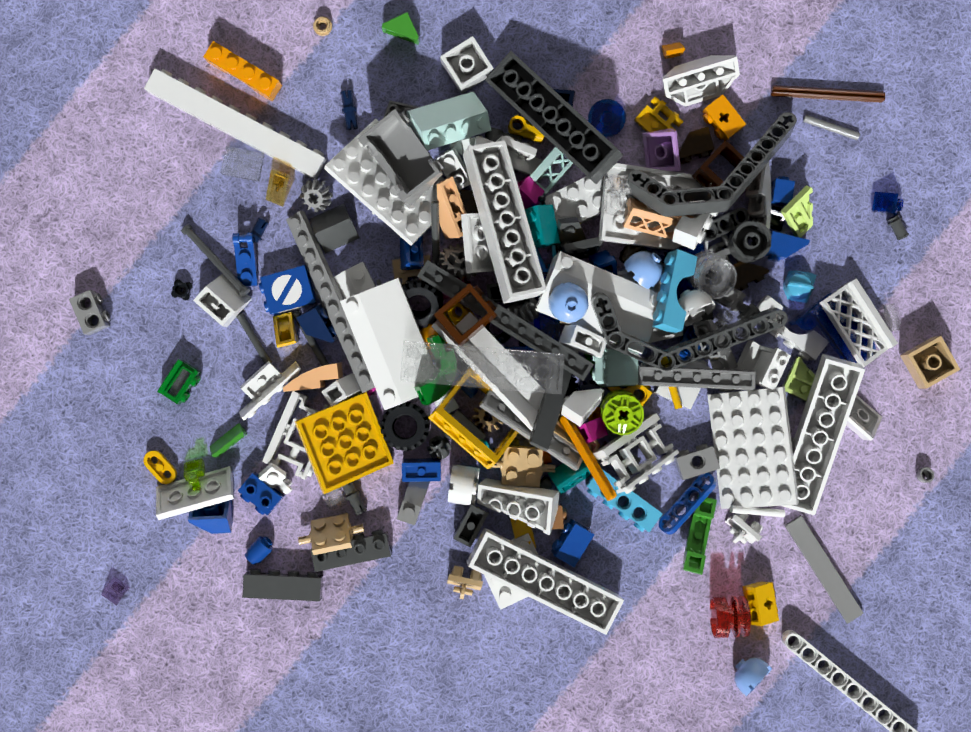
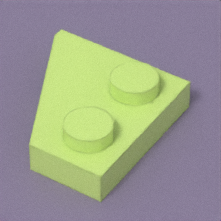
[781,185,813,238]
[783,356,815,401]

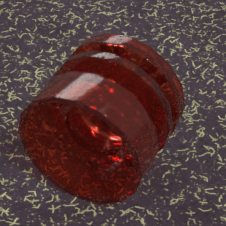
[710,596,751,638]

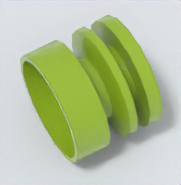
[600,389,644,435]

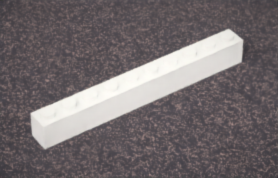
[144,68,327,179]

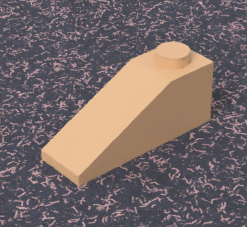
[437,176,467,239]

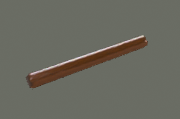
[771,85,885,103]

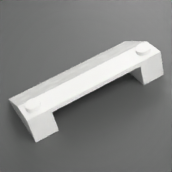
[535,251,658,354]
[340,278,435,410]

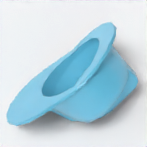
[783,270,817,303]

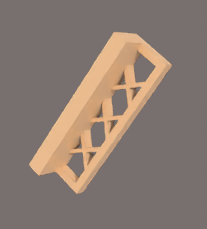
[623,197,695,240]

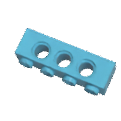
[586,469,663,532]

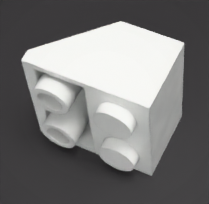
[193,274,252,327]

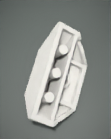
[662,55,740,107]

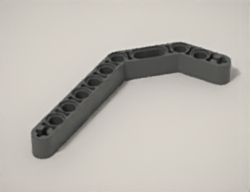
[626,112,797,217]
[591,292,788,371]

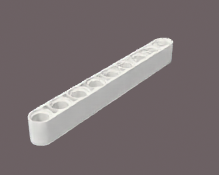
[781,630,918,732]

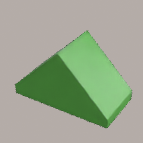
[381,12,420,45]

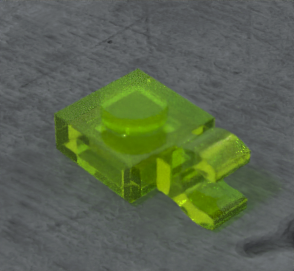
[183,458,205,492]

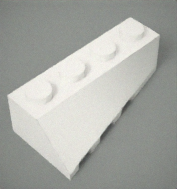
[477,478,559,535]

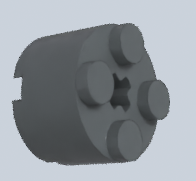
[727,221,772,263]

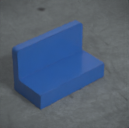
[402,458,441,482]

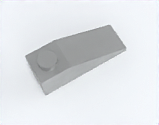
[397,481,430,525]

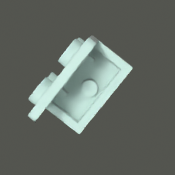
[592,347,639,388]

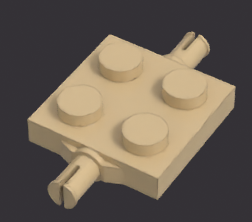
[492,445,555,488]
[298,513,364,555]

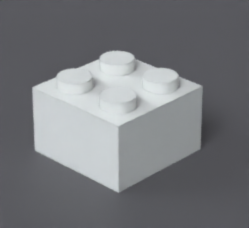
[440,36,494,94]

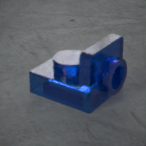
[872,192,903,215]

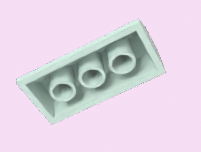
[406,92,491,151]

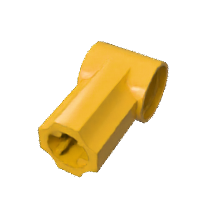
[508,115,544,143]

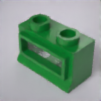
[157,359,201,404]

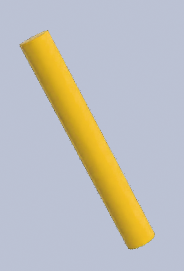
[661,356,682,409]

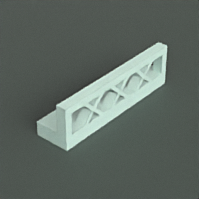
[530,147,573,196]

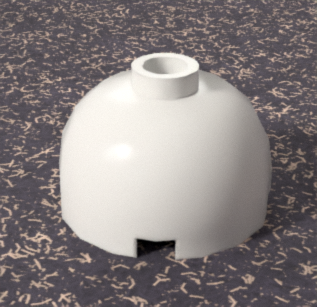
[678,290,716,326]

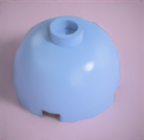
[624,251,663,289]
[548,282,589,323]
[734,657,773,696]

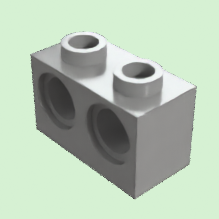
[69,290,111,335]

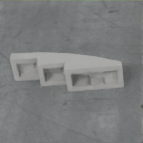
[745,162,771,230]

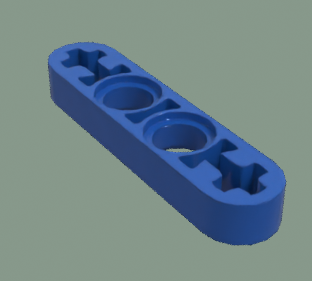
[659,473,717,535]

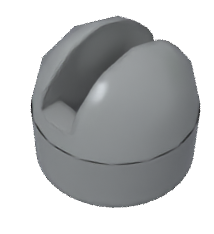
[916,467,934,483]

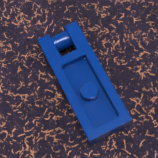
[232,232,258,286]

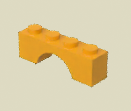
[203,41,282,102]

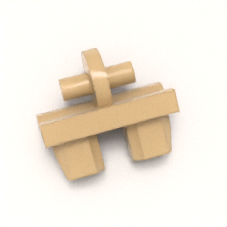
[447,566,483,599]

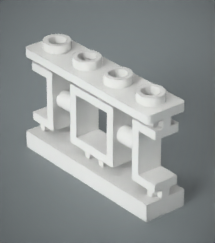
[262,391,330,480]
[593,413,679,494]

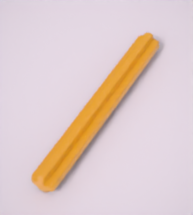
[560,416,617,501]

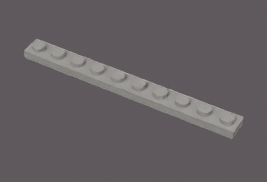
[286,211,375,393]

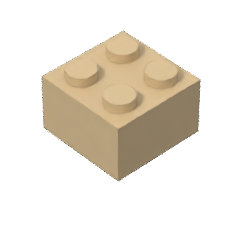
[900,336,960,389]

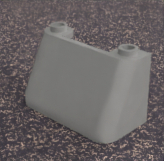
[358,109,444,206]

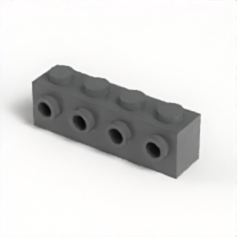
[310,529,392,572]

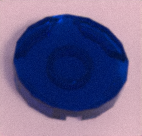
[588,99,626,138]

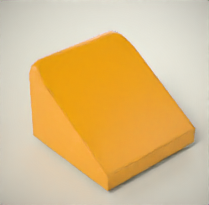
[662,42,685,59]

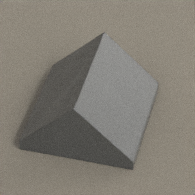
[310,204,360,254]

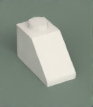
[559,325,607,358]
[561,388,605,427]

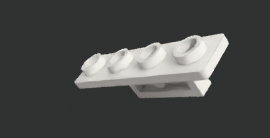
[474,136,543,179]
[239,361,301,420]

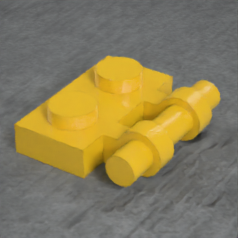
[634,96,684,132]

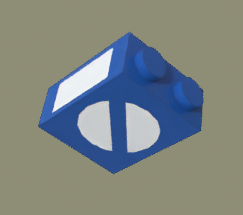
[259,265,317,315]

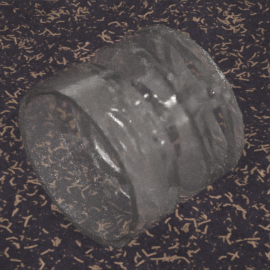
[687,251,737,299]

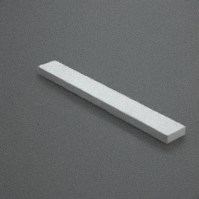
[432,320,538,431]

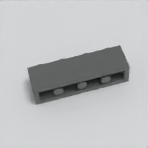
[242,569,323,601]

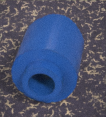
[245,536,273,565]

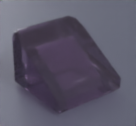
[101,576,130,606]

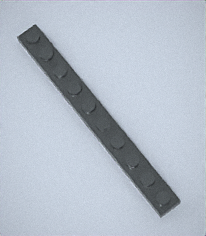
[417,260,594,381]

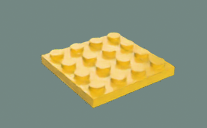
[294,392,394,494]

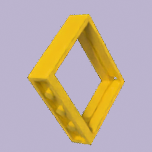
[428,367,518,469]

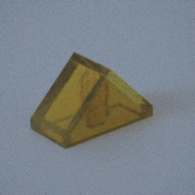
[265,168,294,207]

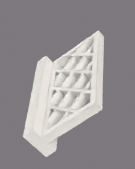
[819,278,898,367]

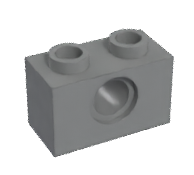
[674,443,720,480]

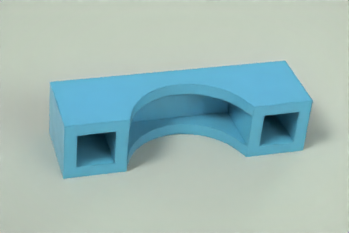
[652,249,698,334]

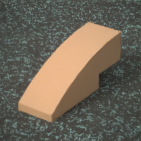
[283,362,343,392]

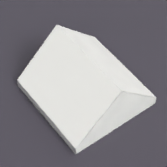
[846,395,883,441]

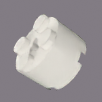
[448,464,480,506]

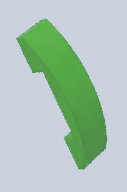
[683,495,717,575]

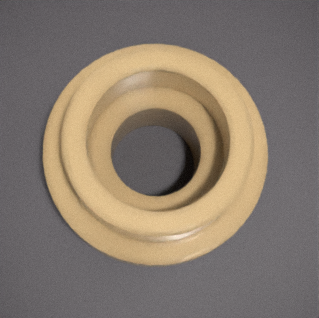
[313,16,332,36]

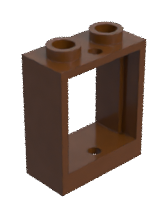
[692,140,744,188]
[434,283,497,346]

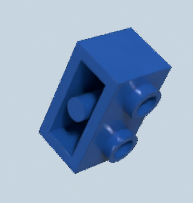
[238,472,285,515]
[551,519,594,567]

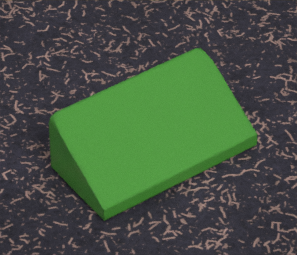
[210,423,247,458]

